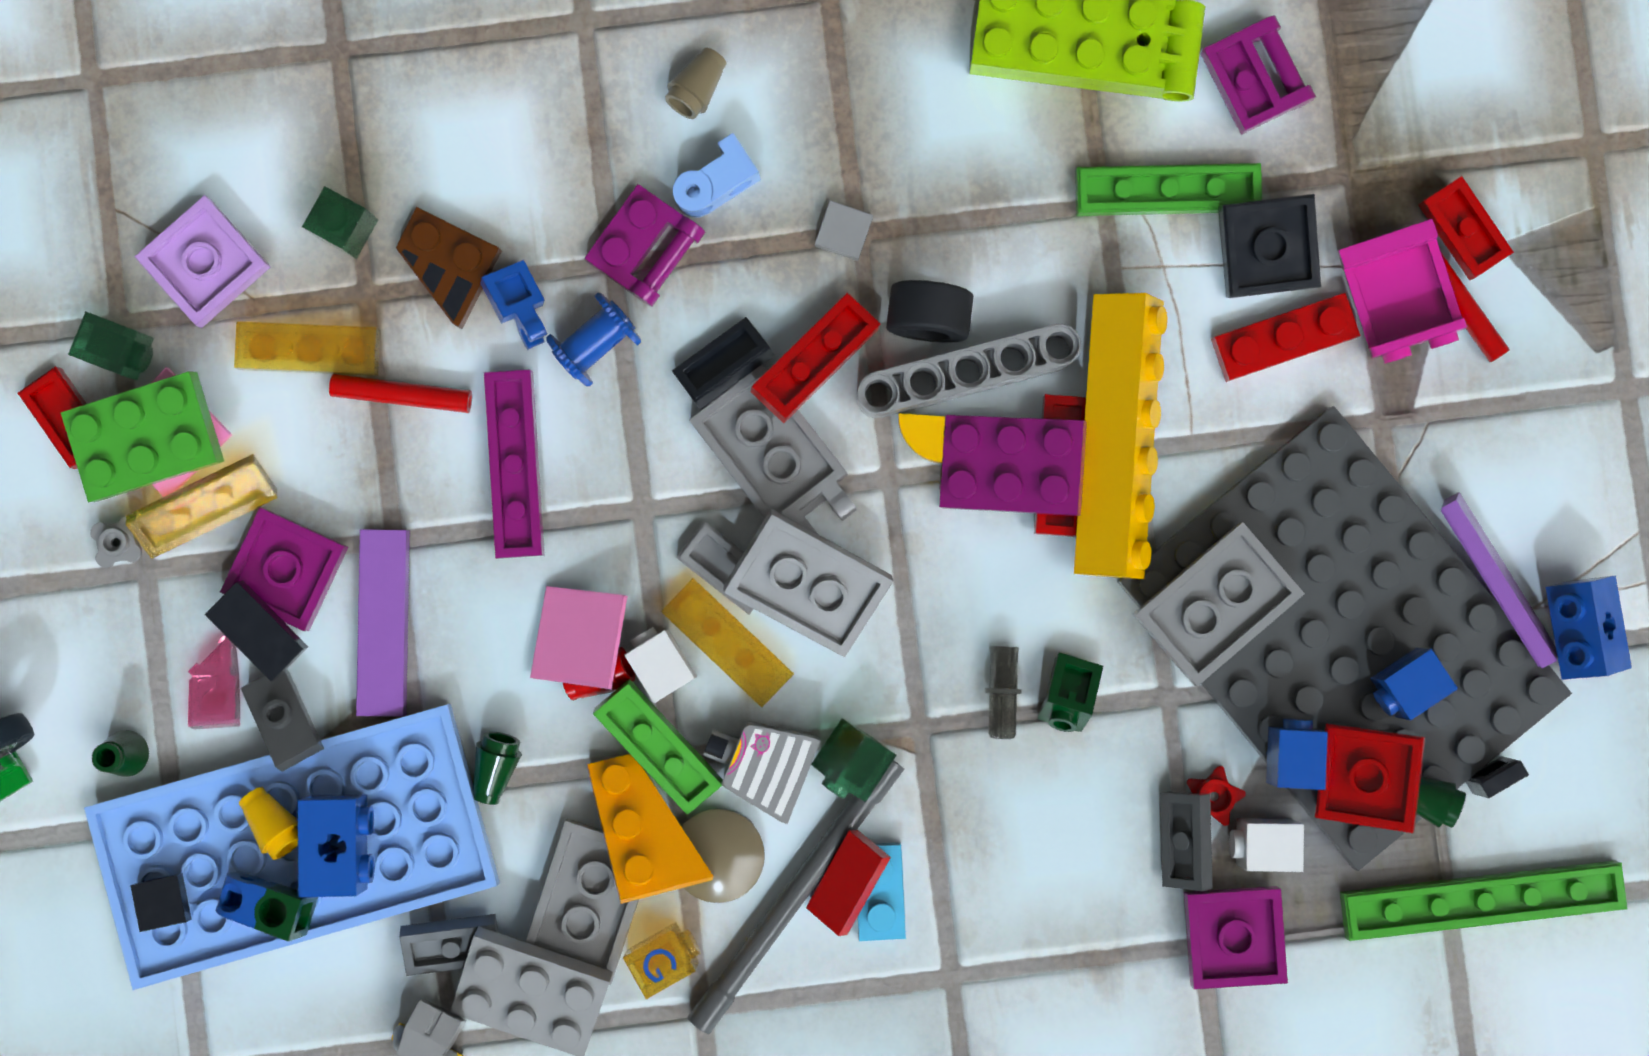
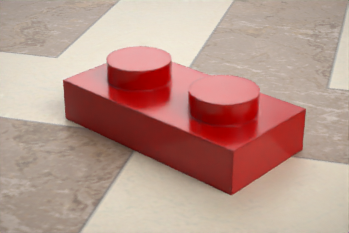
[1418,176,1514,281]

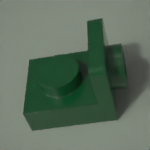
[1038,652,1104,732]

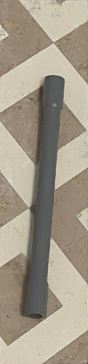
[687,752,904,1034]

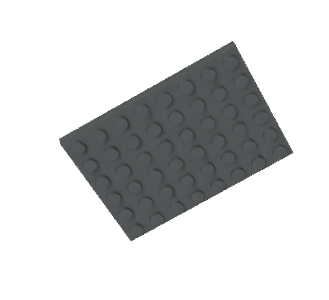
[1117,406,1572,871]

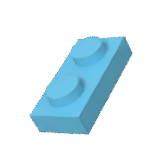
[858,842,906,941]

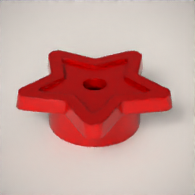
[1186,766,1246,826]

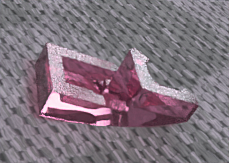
[188,635,240,730]

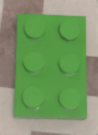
[61,371,225,503]

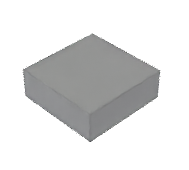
[815,200,873,261]

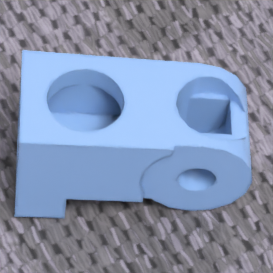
[673,133,761,218]

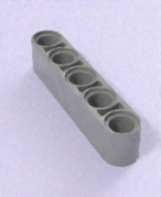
[857,324,1081,418]

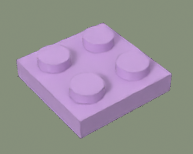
[134,195,271,328]

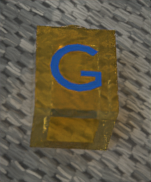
[623,922,701,999]

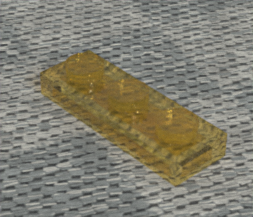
[234,321,380,376]
[126,454,278,559]
[661,578,794,707]

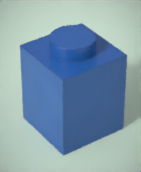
[1370,648,1458,721]
[1266,719,1328,790]

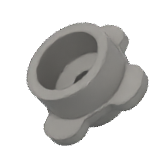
[90,517,142,568]

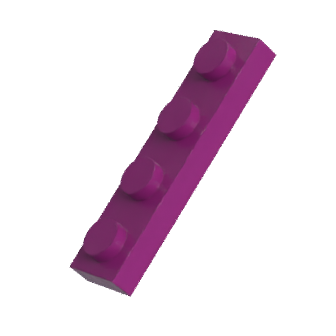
[484,369,545,559]

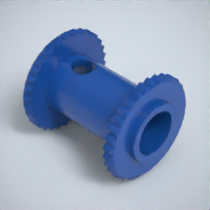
[546,293,641,387]

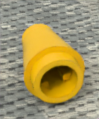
[238,787,298,860]

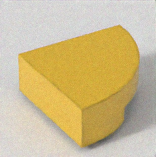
[898,413,945,464]

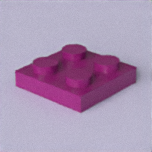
[220,507,349,631]
[1184,886,1288,990]

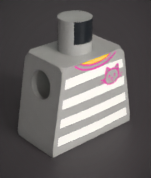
[703,721,821,824]

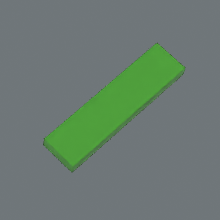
[1075,163,1262,216]

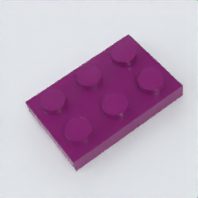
[939,415,1087,516]

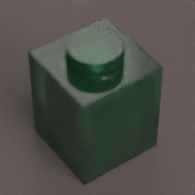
[302,186,379,260]
[68,311,154,380]
[811,718,897,802]

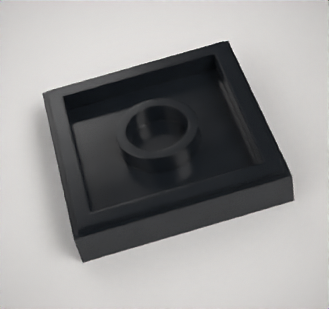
[1219,194,1321,298]

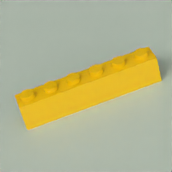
[1074,293,1168,579]

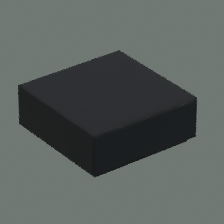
[1466,756,1529,799]
[130,873,192,932]

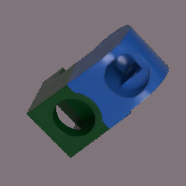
[215,872,318,942]

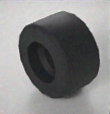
[886,280,974,343]

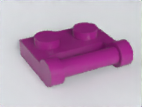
[1200,15,1316,135]
[584,184,706,307]

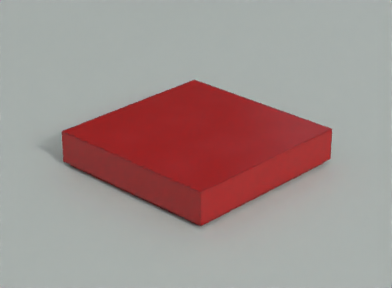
[1315,723,1425,833]

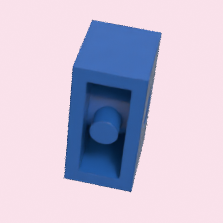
[1545,575,1632,680]
[298,794,375,897]

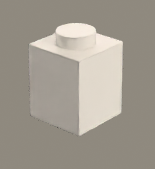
[625,627,697,703]
[1229,818,1304,872]

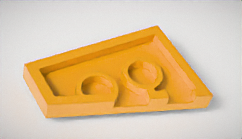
[587,754,714,904]

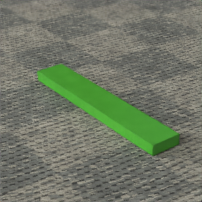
[1340,860,1628,941]

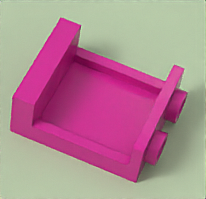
[1338,219,1467,364]

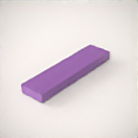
[1441,492,1557,668]
[356,529,410,717]

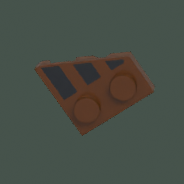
[396,207,502,329]

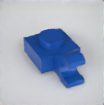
[480,260,547,350]

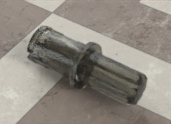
[985,646,1022,740]

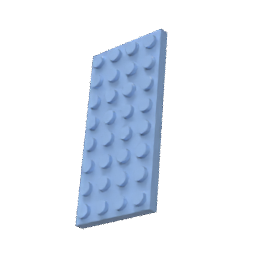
[84,703,500,990]

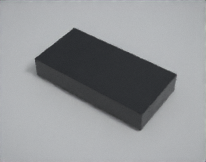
[672,317,775,409]
[204,580,308,682]

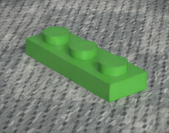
[593,679,723,815]

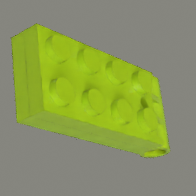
[969,0,1205,102]

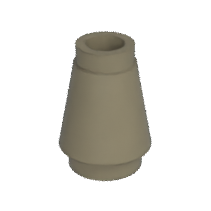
[665,48,727,119]

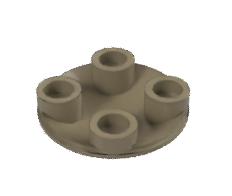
[682,809,765,903]

